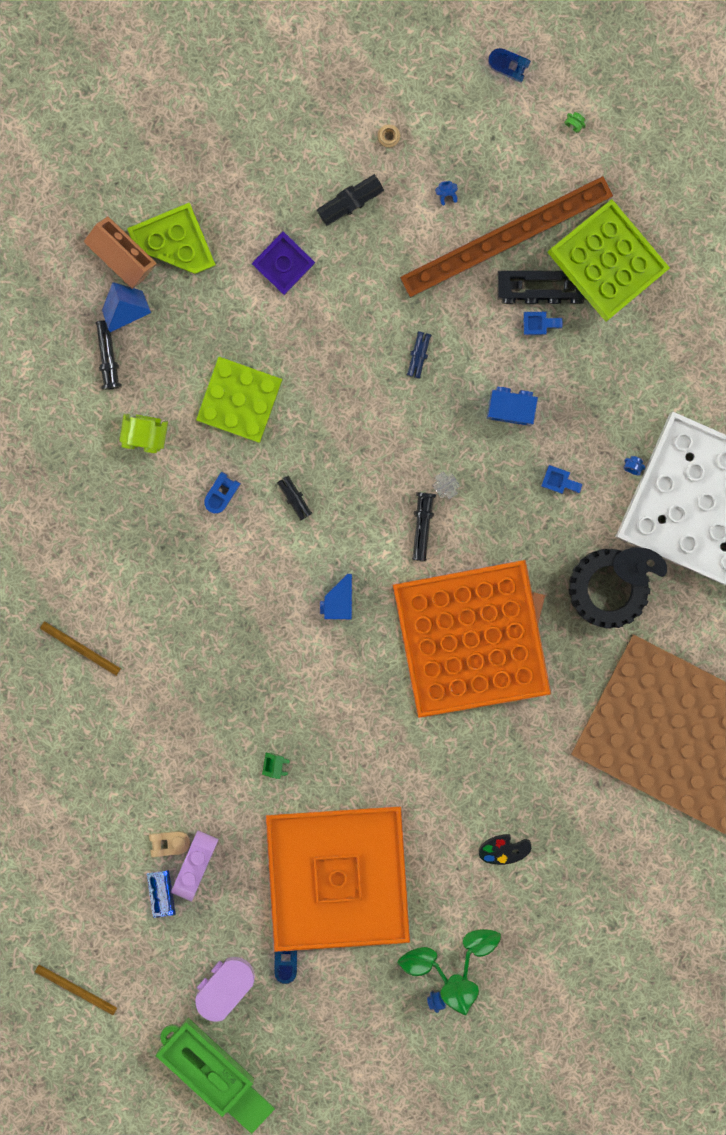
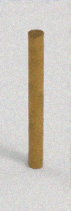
[40,621,121,676]
[35,964,117,1015]

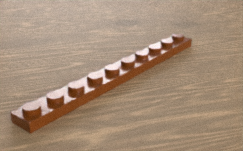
[400,176,613,298]

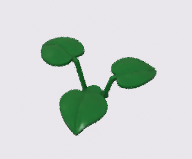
[397,929,501,1016]

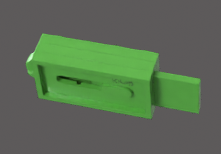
[156,1017,275,1134]

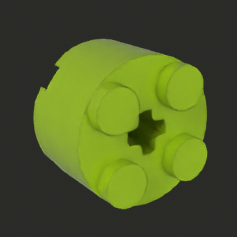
[119,414,168,453]

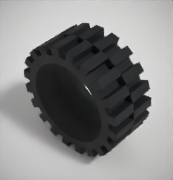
[568,549,651,629]

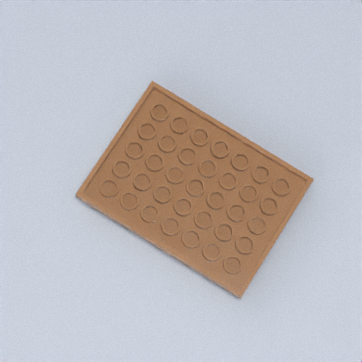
[571,634,726,834]

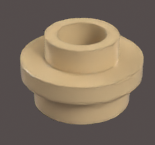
[378,124,400,148]

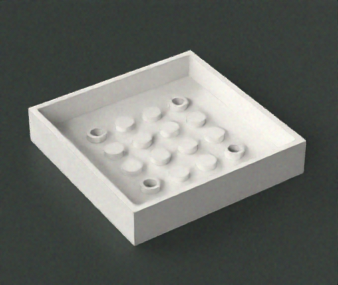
[615,412,726,585]

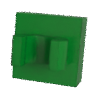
[262,752,290,779]

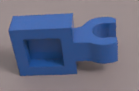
[524,312,563,335]
[541,465,583,494]

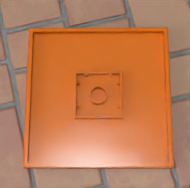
[266,806,410,952]

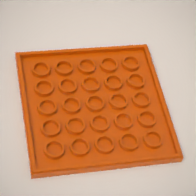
[393,560,551,718]

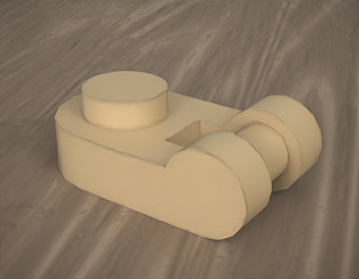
[149,831,191,857]

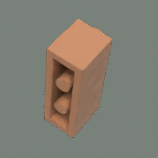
[84,216,157,289]

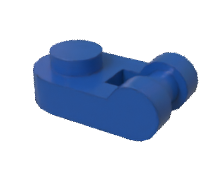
[204,472,241,514]

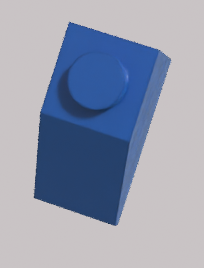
[320,574,352,619]

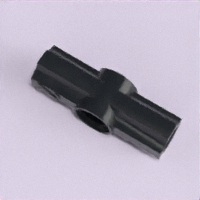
[316,174,384,227]

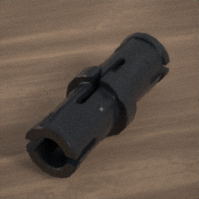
[277,475,313,521]

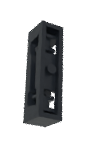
[497,271,587,304]

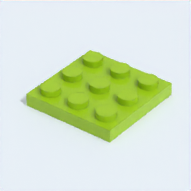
[196,357,283,443]

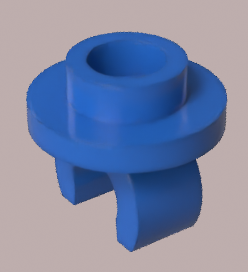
[435,181,458,206]

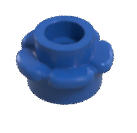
[624,456,645,476]
[427,991,446,1013]

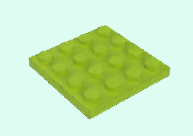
[547,199,670,322]

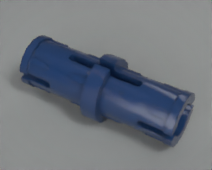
[406,331,432,379]

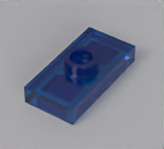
[146,870,176,918]

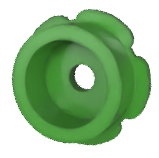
[564,112,586,133]

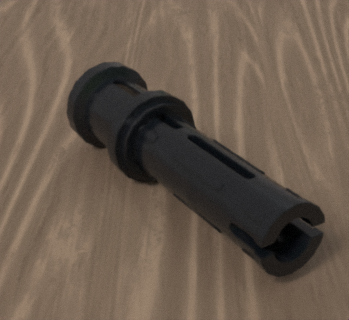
[95,320,122,390]
[412,492,436,561]

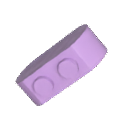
[171,830,219,902]
[195,957,255,1022]

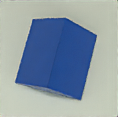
[102,282,151,332]

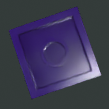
[252,231,315,295]

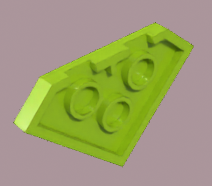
[127,202,216,275]

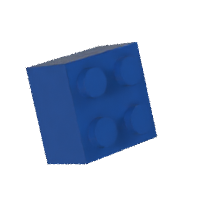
[486,387,538,426]

